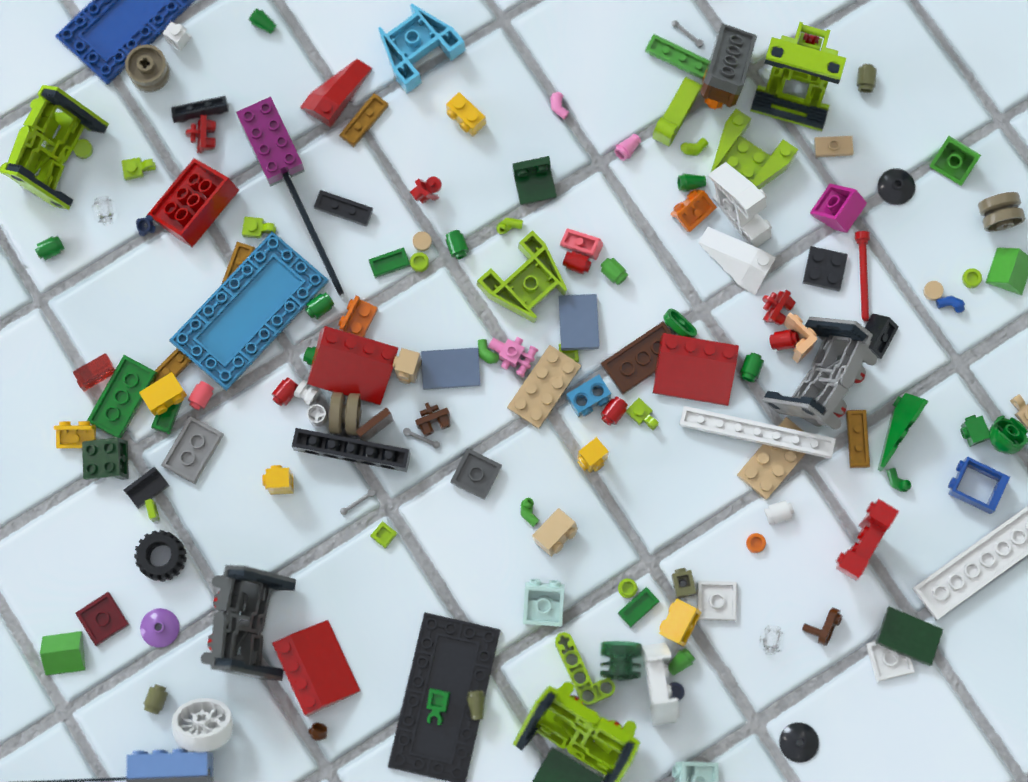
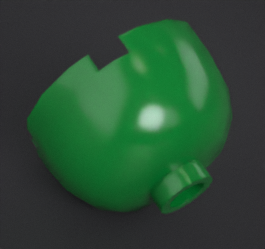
[989,415,1028,454]

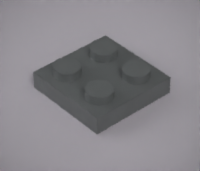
[450,448,502,500]

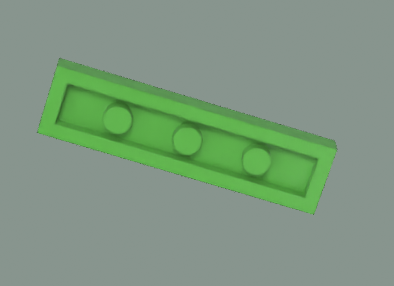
[645,34,709,80]

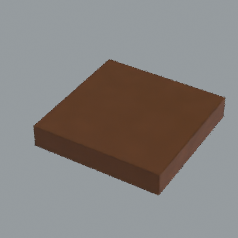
[356,408,394,441]

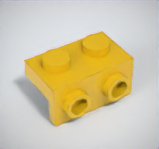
[54,421,96,448]

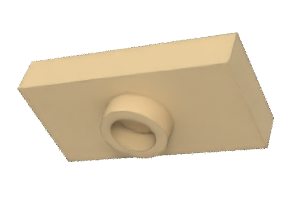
[814,136,854,157]

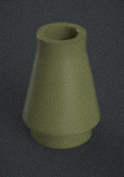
[466,690,486,720]

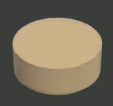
[413,231,432,251]
[923,281,943,301]

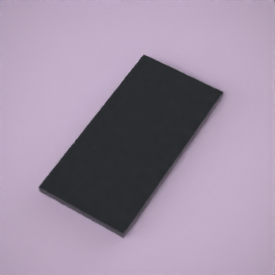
[388,612,501,782]

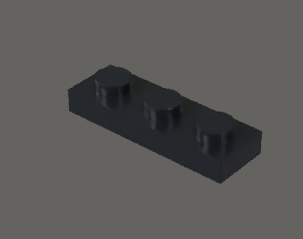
[171,95,229,123]
[314,190,373,227]

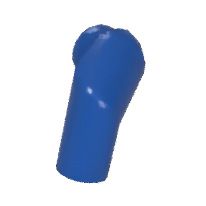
[936,296,965,313]

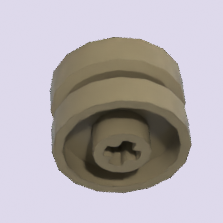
[125,44,170,92]
[978,192,1026,232]
[329,392,362,436]

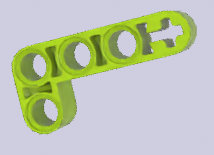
[652,77,701,147]
[555,632,615,706]

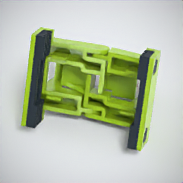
[750,22,846,131]
[0,85,109,210]

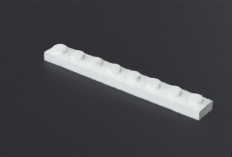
[680,406,836,459]

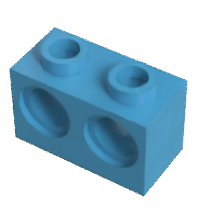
[566,375,611,417]

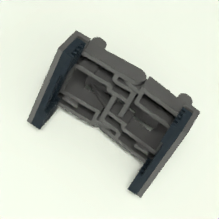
[201,565,296,681]

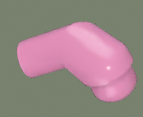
[550,92,569,119]

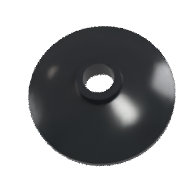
[877,169,915,205]
[779,722,819,763]

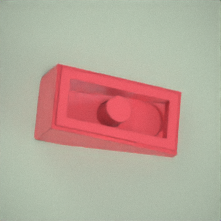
[560,228,603,260]

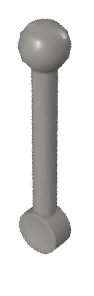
[672,20,703,47]
[403,428,440,449]
[340,489,375,515]

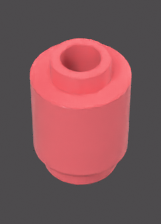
[188,381,214,411]

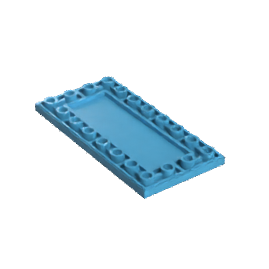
[169,232,329,391]

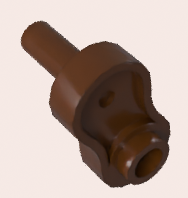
[802,607,843,646]

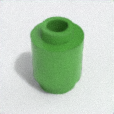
[601,258,629,286]

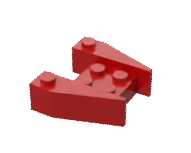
[836,499,899,581]

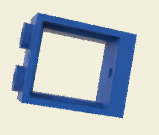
[948,456,1010,514]

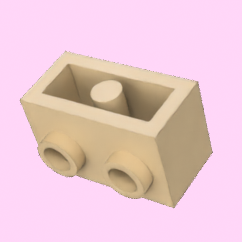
[393,348,422,384]
[532,508,578,557]

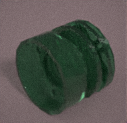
[600,641,642,681]

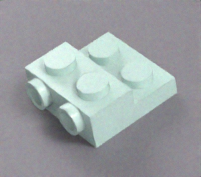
[523,579,565,627]
[672,761,718,782]

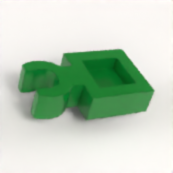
[426,688,450,725]

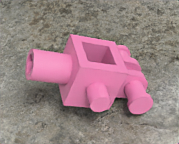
[488,337,539,377]

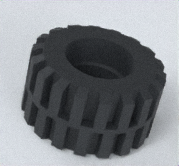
[134,530,187,582]

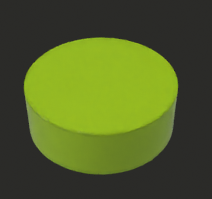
[73,139,93,159]
[410,252,429,272]
[962,268,982,288]

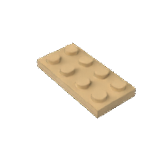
[507,345,581,429]
[736,417,806,500]

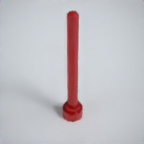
[855,231,870,321]

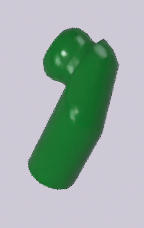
[886,468,912,492]

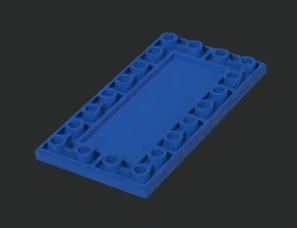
[55,0,196,85]

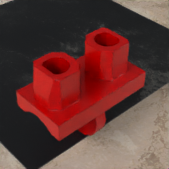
[185,115,216,153]
[410,176,442,204]
[762,290,796,325]

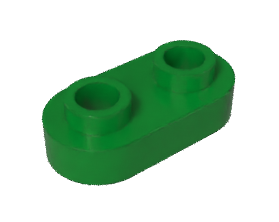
[663,309,697,338]

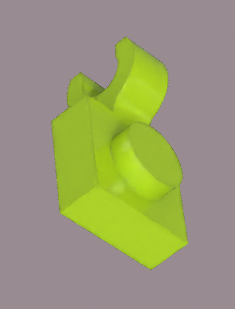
[122,157,156,180]
[242,217,276,238]
[626,398,659,430]

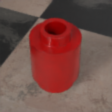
[562,251,592,275]
[769,329,799,351]
[271,377,298,406]
[600,396,628,426]

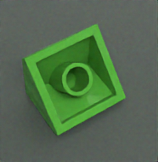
[929,136,981,186]
[985,248,1028,295]
[40,631,86,676]

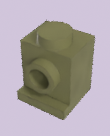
[671,568,696,599]

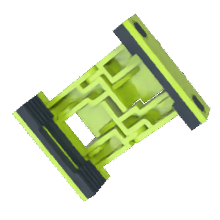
[512,682,640,782]

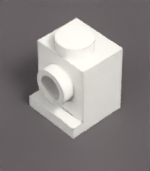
[163,22,192,51]

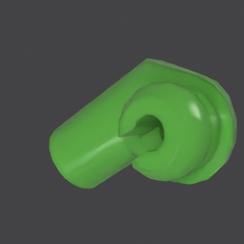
[478,339,499,364]
[520,498,540,527]

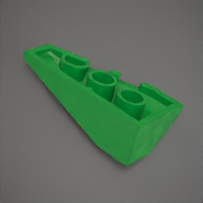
[878,393,928,472]

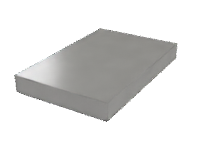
[161,416,224,484]

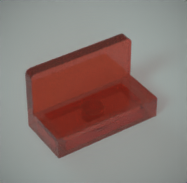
[73,353,115,392]

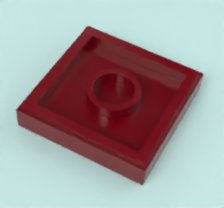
[75,592,130,646]

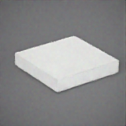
[697,580,737,621]
[865,641,915,683]

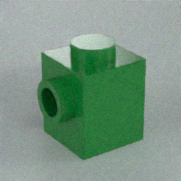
[960,415,990,447]

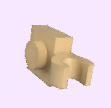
[1010,394,1028,429]

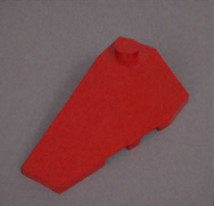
[300,59,372,127]

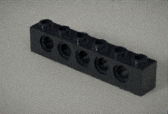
[292,428,411,472]

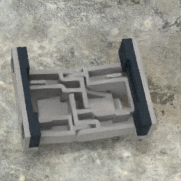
[762,317,877,429]

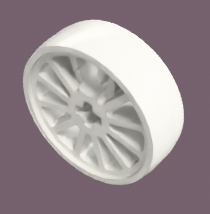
[172,698,233,752]

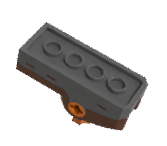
[700,23,757,110]

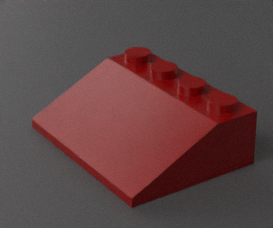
[147,158,239,248]
[307,326,398,405]
[652,333,739,406]
[272,620,360,717]

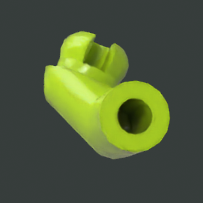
[680,137,709,156]
[496,218,523,234]

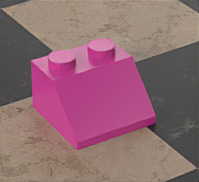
[810,183,867,233]

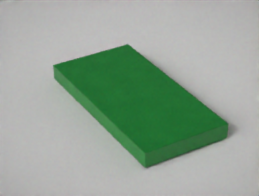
[87,355,158,438]

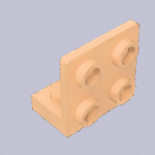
[784,313,818,364]

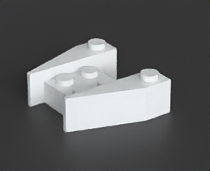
[708,162,772,247]
[641,642,680,726]

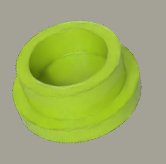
[618,578,638,598]

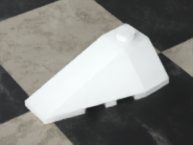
[698,227,776,295]

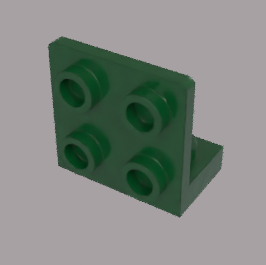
[512,156,557,205]
[82,437,129,480]

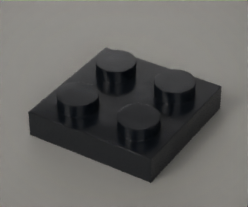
[802,246,848,291]

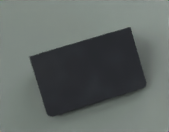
[865,314,899,359]
[123,467,170,509]

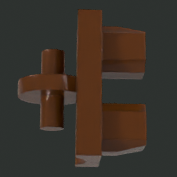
[415,402,451,437]

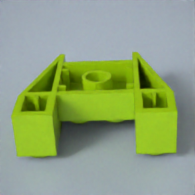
[711,109,798,189]
[476,230,567,323]

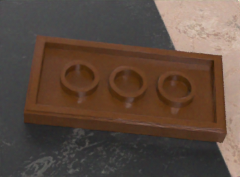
[601,321,672,395]

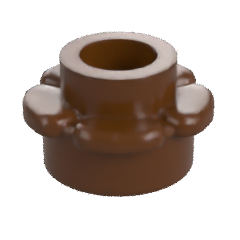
[308,723,327,741]

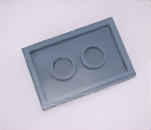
[559,294,599,351]
[421,348,481,390]

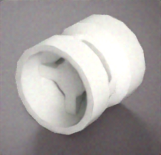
[294,380,320,406]
[307,404,328,427]

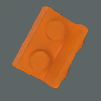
[670,190,717,232]
[338,295,378,337]

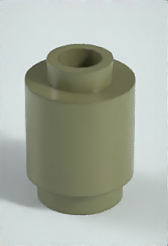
[857,64,877,93]
[143,684,169,715]

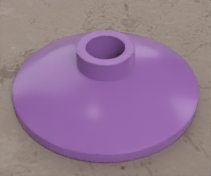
[140,608,180,648]

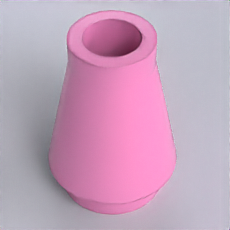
[614,134,641,161]

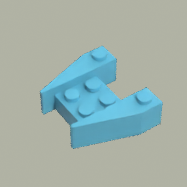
[378,4,466,94]

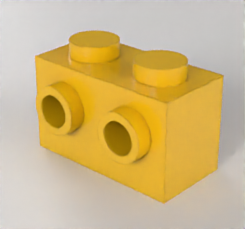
[446,92,486,136]
[139,372,187,416]
[577,437,609,473]
[262,465,294,495]
[659,598,702,647]

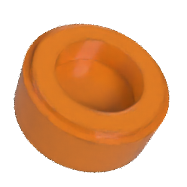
[746,533,766,553]

